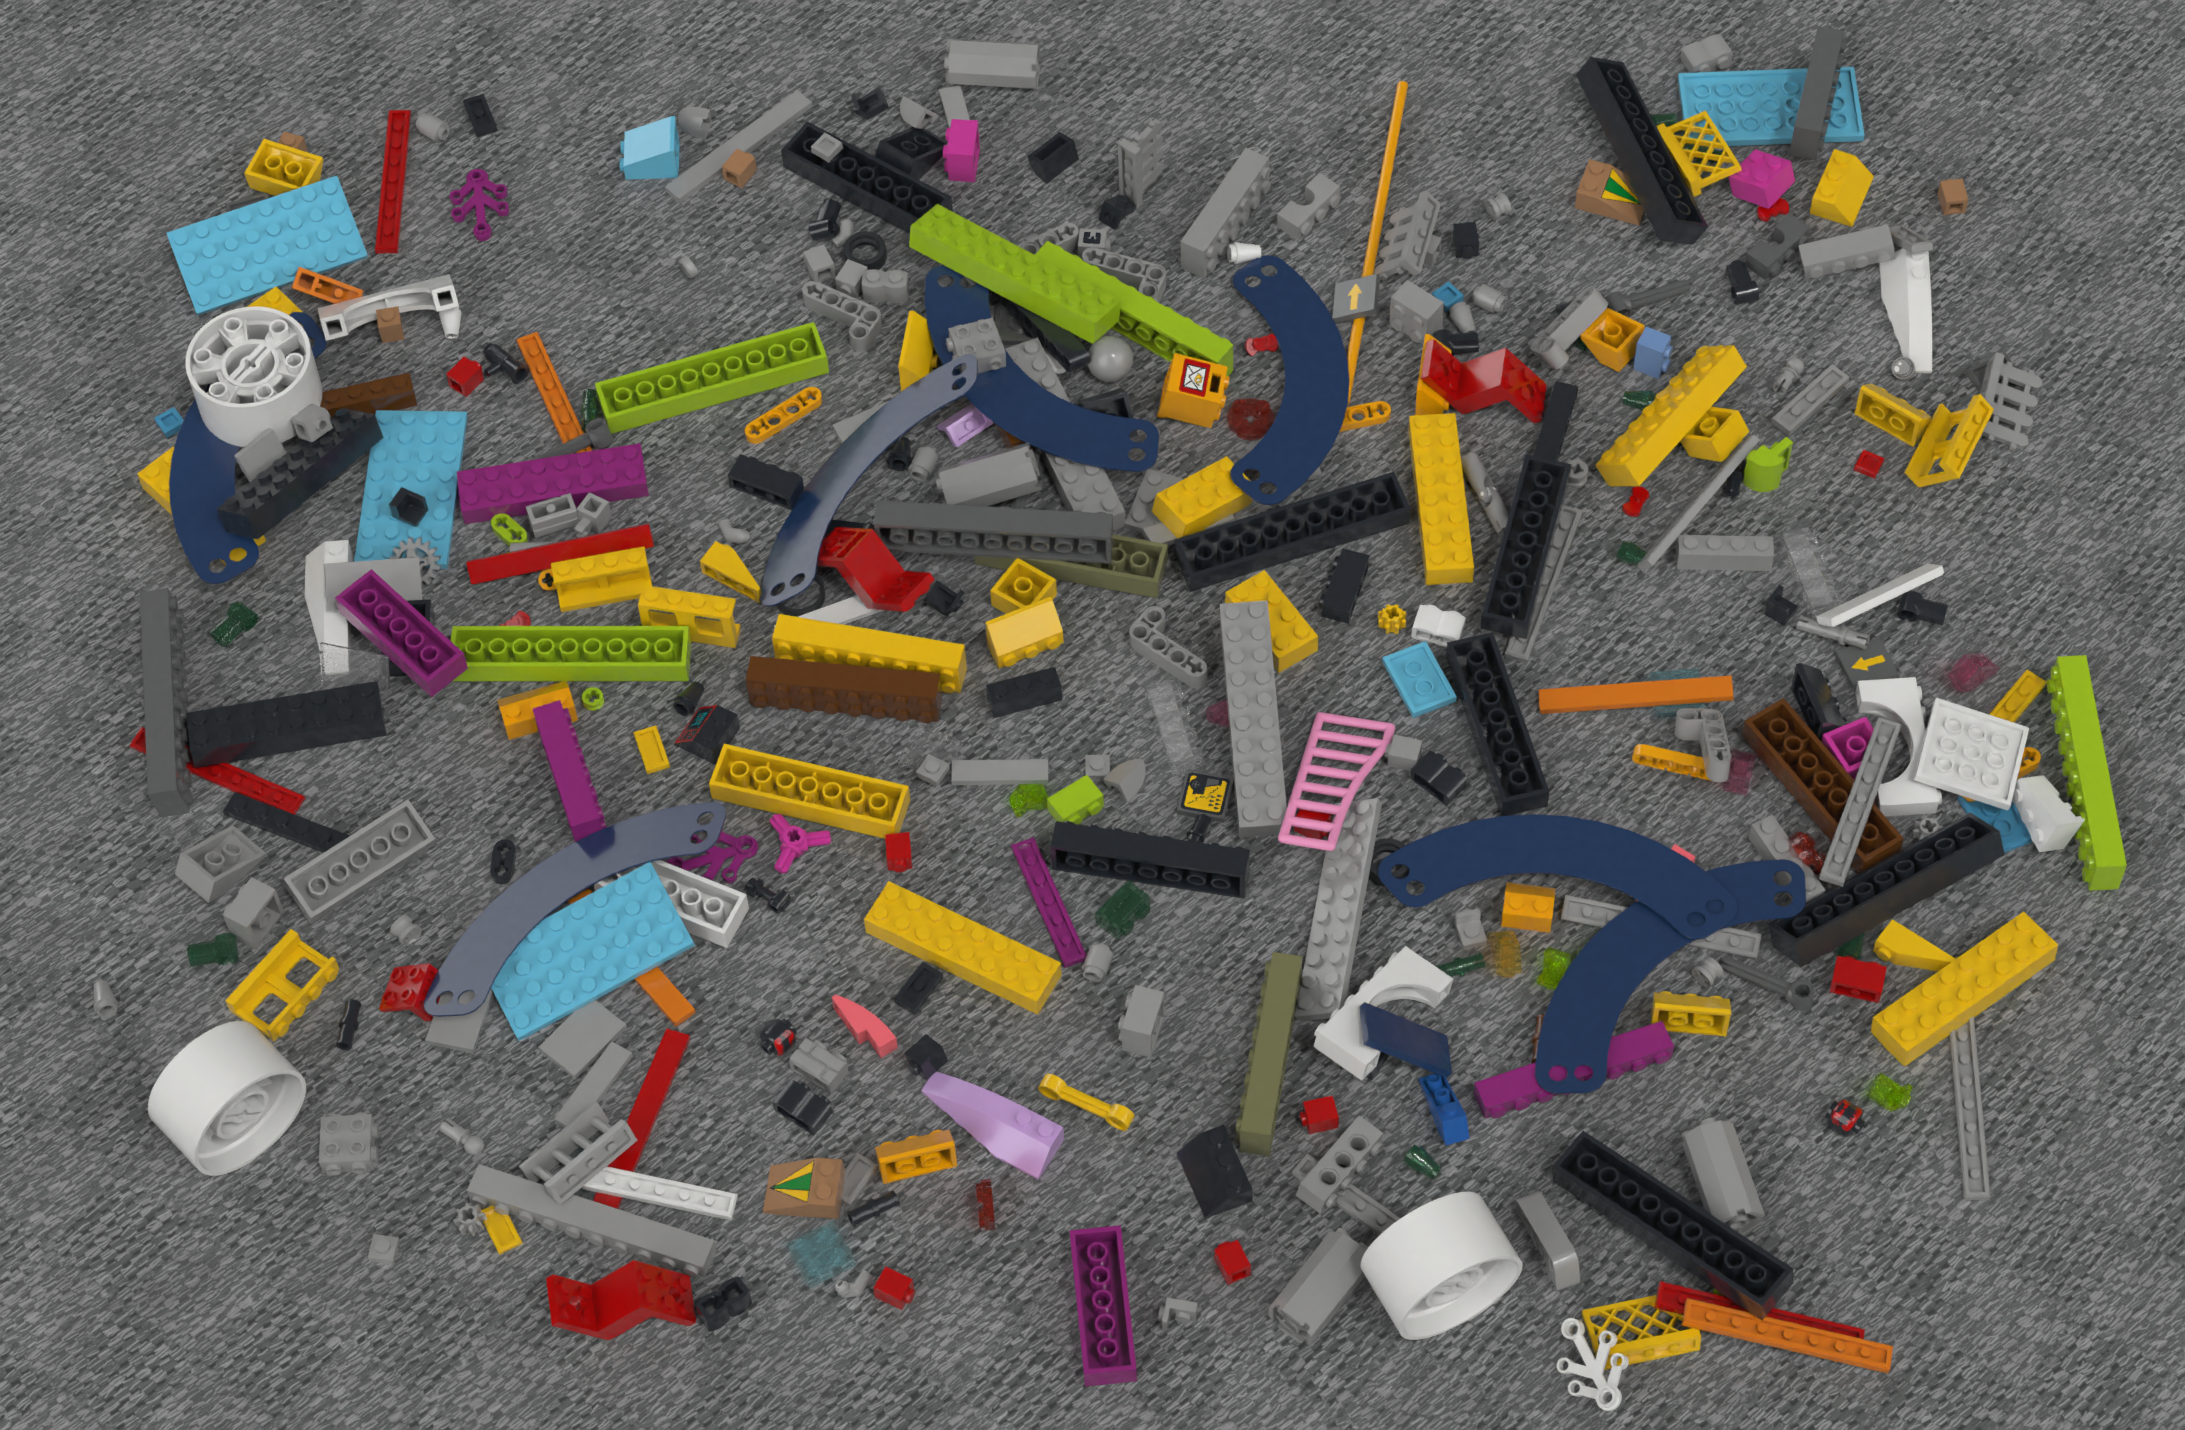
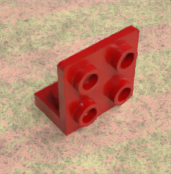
[379,963,441,1022]

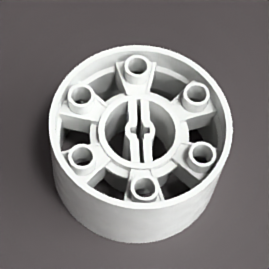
[186,307,322,447]
[148,1021,306,1176]
[1360,1192,1523,1340]

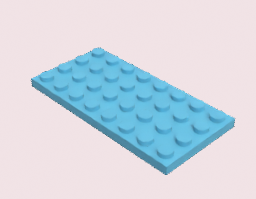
[1678,67,1864,148]
[166,176,368,316]
[354,410,468,569]
[491,862,695,1041]

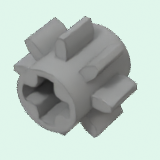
[1912,816,1943,841]
[453,1203,487,1236]

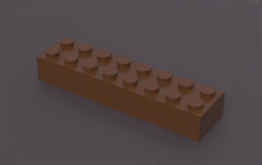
[746,656,943,723]
[1742,698,1904,874]

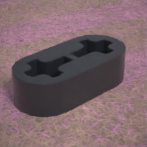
[490,839,516,885]

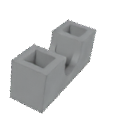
[1277,173,1341,240]

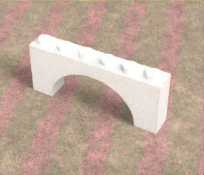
[318,274,459,341]
[1855,677,1942,817]
[1314,946,1453,1080]

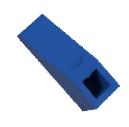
[1419,1074,1470,1146]

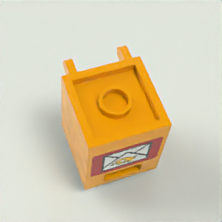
[1157,353,1230,428]

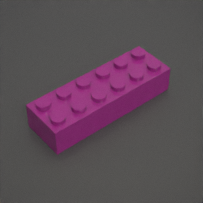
[335,569,468,697]
[532,700,606,842]
[1069,1225,1137,1387]

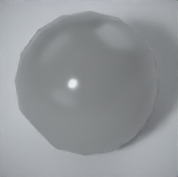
[1087,335,1134,382]

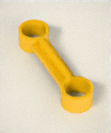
[1038,1073,1135,1131]

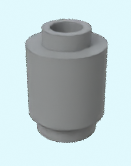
[416,113,449,142]
[1472,284,1508,314]
[909,446,938,482]
[1082,943,1113,982]

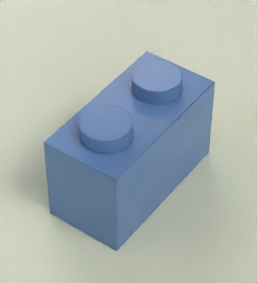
[1633,327,1673,379]

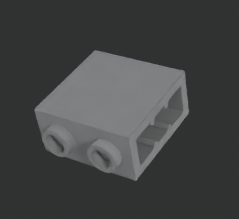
[946,318,1006,373]
[319,1112,379,1175]

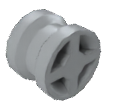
[1485,193,1512,220]
[1568,460,1588,488]
[390,915,422,946]
[1692,956,1724,988]

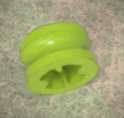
[582,687,604,711]

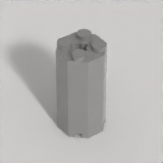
[944,39,1041,89]
[936,442,1043,506]
[1681,1118,1765,1234]
[1269,1228,1368,1345]

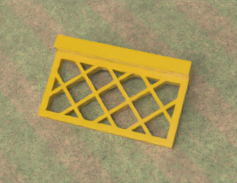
[1657,110,1742,197]
[1582,1295,1701,1370]

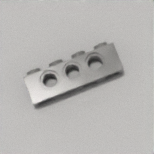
[1296,1116,1383,1214]

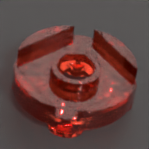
[1228,398,1274,440]
[1789,831,1827,876]
[976,1179,996,1231]

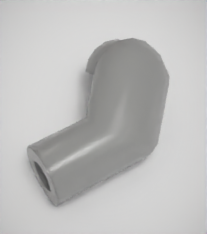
[830,219,854,249]
[719,519,750,544]
[835,1270,873,1298]

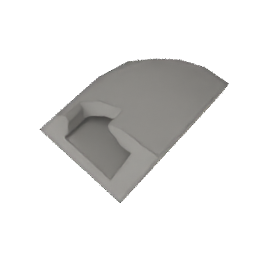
[900,96,939,129]
[678,106,712,139]
[1103,759,1146,802]

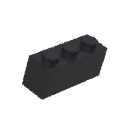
[728,454,804,510]
[1319,548,1370,624]
[986,667,1062,718]

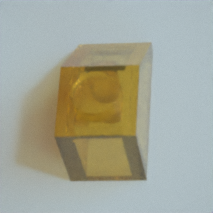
[1489,930,1522,978]

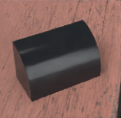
[1027,132,1079,184]

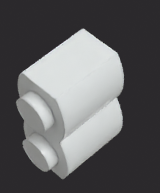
[1411,605,1466,647]

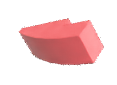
[832,995,898,1058]

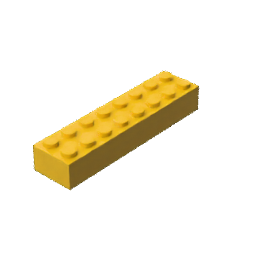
[1595,345,1747,486]
[1408,413,1474,585]
[772,614,967,693]
[709,744,910,839]
[864,881,1062,1015]
[1871,911,2058,1067]

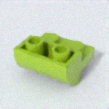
[1743,437,1793,492]

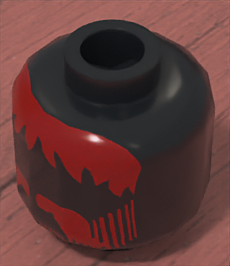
[760,1019,797,1056]
[1825,1099,1865,1137]

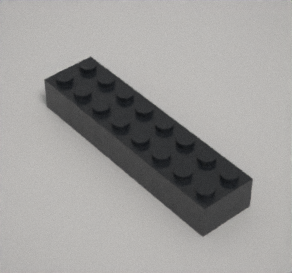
[781,121,953,234]
[217,408,384,539]
[1480,454,1572,639]
[1446,632,1549,816]
[186,681,387,768]
[1050,821,1250,899]

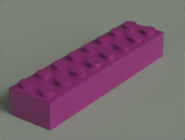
[457,443,649,524]

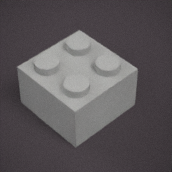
[1389,280,1444,344]
[223,877,284,950]
[1118,985,1165,1057]

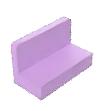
[936,403,993,447]

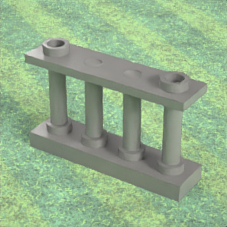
[519,1102,637,1205]

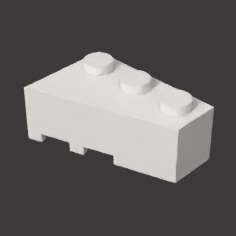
[2012,775,2084,852]

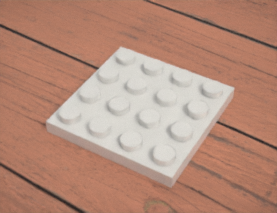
[1914,698,2029,811]

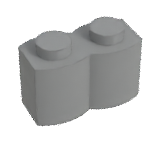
[1681,34,1733,73]
[862,269,909,303]

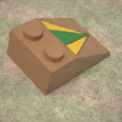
[1575,159,1645,225]
[763,1158,845,1219]

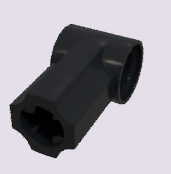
[809,198,841,241]
[1726,260,1759,305]
[1432,329,1479,356]
[1897,591,1948,625]

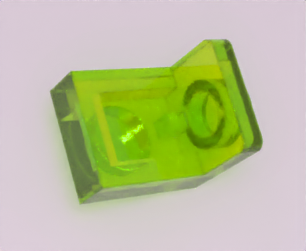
[1009,784,1049,817]
[1537,947,1571,990]
[1867,1073,1913,1112]

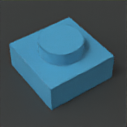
[1432,281,1464,312]
[154,407,184,438]

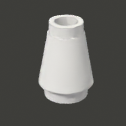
[1227,242,1261,264]
[439,306,462,339]

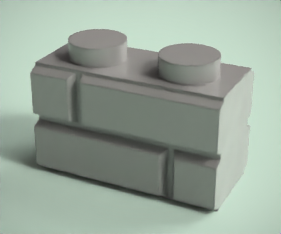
[526,493,579,538]
[789,1038,849,1094]

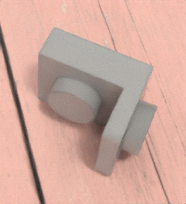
[1455,909,1487,950]
[1158,1297,1198,1331]

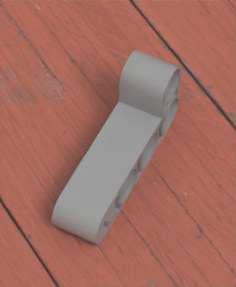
[998,223,1079,255]
[1082,247,1166,303]
[802,281,882,352]
[1530,286,1608,370]
[1129,606,1207,688]
[1674,708,1731,782]
[1514,1191,1580,1292]

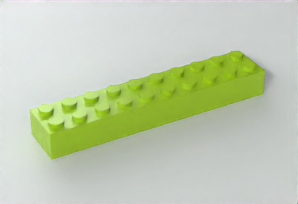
[909,204,1121,344]
[1035,241,1233,376]
[595,322,829,434]
[451,626,692,681]
[2047,655,2127,891]

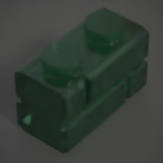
[1095,881,1151,939]

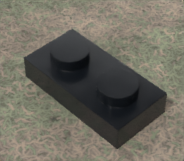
[463,94,497,137]
[894,962,943,1015]

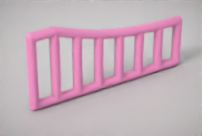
[1278,712,1395,851]

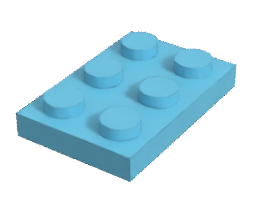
[1382,641,1457,718]

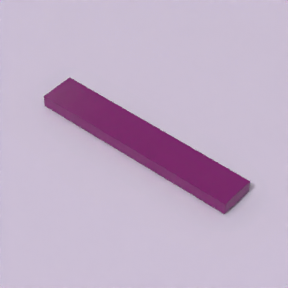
[1011,837,1087,968]

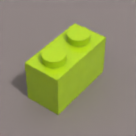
[1047,775,1104,824]

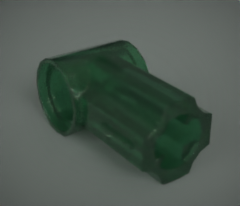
[210,601,258,647]
[187,933,239,967]

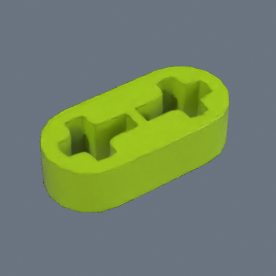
[491,513,528,547]

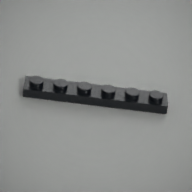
[223,792,350,853]

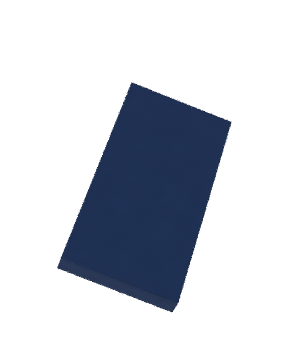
[1359,1002,1452,1078]

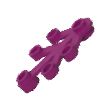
[449,169,510,241]
[666,831,758,884]

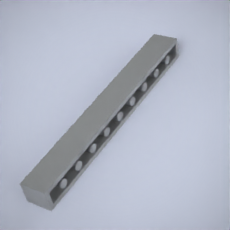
[467,1164,717,1277]

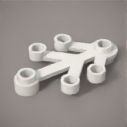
[1557,1318,1629,1411]

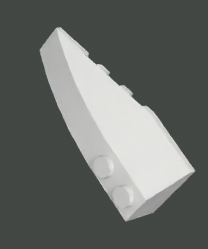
[1879,248,1932,373]
[305,540,353,674]

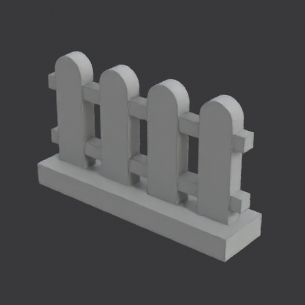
[1118,119,1164,209]
[1374,191,1441,280]
[1978,352,2042,451]

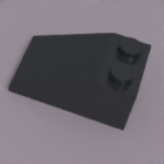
[875,127,948,179]

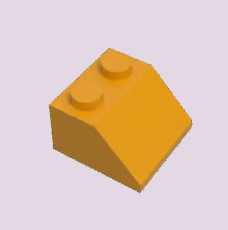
[1580,308,1645,372]
[1501,882,1556,933]

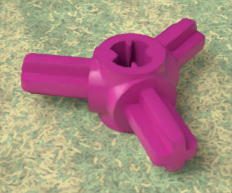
[769,814,831,874]

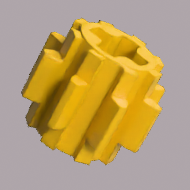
[1378,604,1406,634]

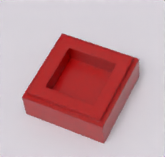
[1854,449,1885,479]

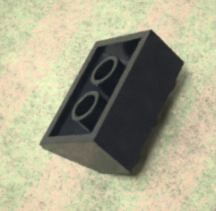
[1791,663,1848,741]
[1177,1125,1253,1219]

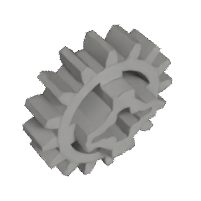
[390,537,442,587]

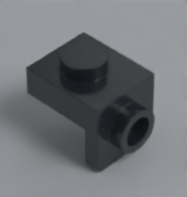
[851,87,889,120]
[1098,195,1136,230]
[923,580,965,616]

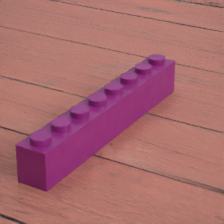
[1474,1021,1674,1119]

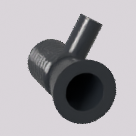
[483,343,529,384]

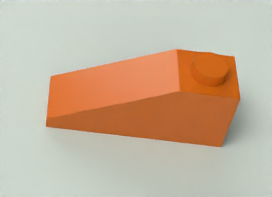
[291,267,364,304]

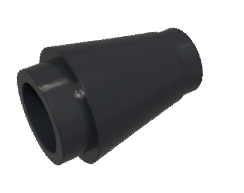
[888,437,911,471]
[673,681,705,716]

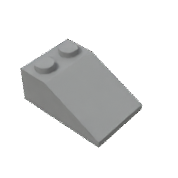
[175,825,267,903]

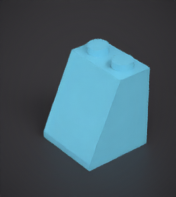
[620,116,680,180]

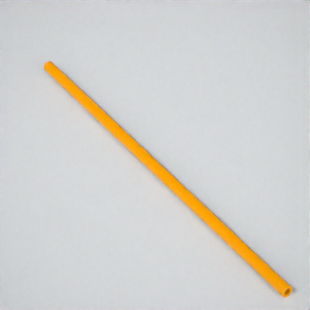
[1347,81,1408,405]

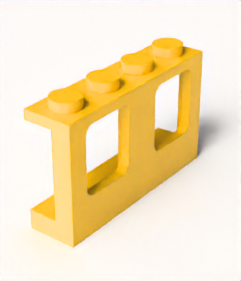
[1904,394,1994,487]
[551,547,652,612]
[638,585,741,648]
[225,929,340,1041]

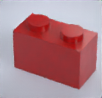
[1829,956,1887,1003]

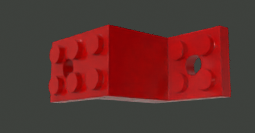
[1421,339,1547,423]
[817,527,935,612]
[546,1260,696,1340]

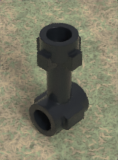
[745,878,791,914]

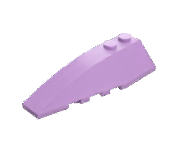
[921,1072,1064,1180]

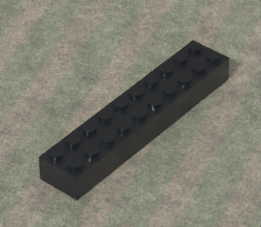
[1576,57,1708,245]
[1174,472,1411,592]
[1768,812,2005,967]
[1552,1131,1794,1321]

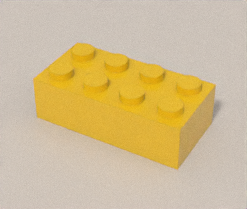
[1151,456,1253,538]
[1225,570,1318,673]

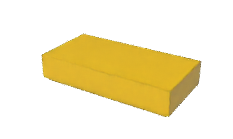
[633,725,670,774]
[481,1206,523,1255]

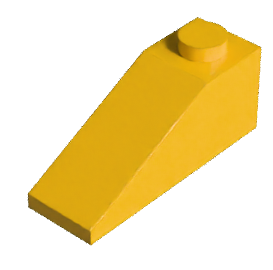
[700,541,761,603]
[1873,919,1955,971]

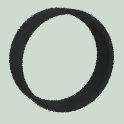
[773,573,825,617]

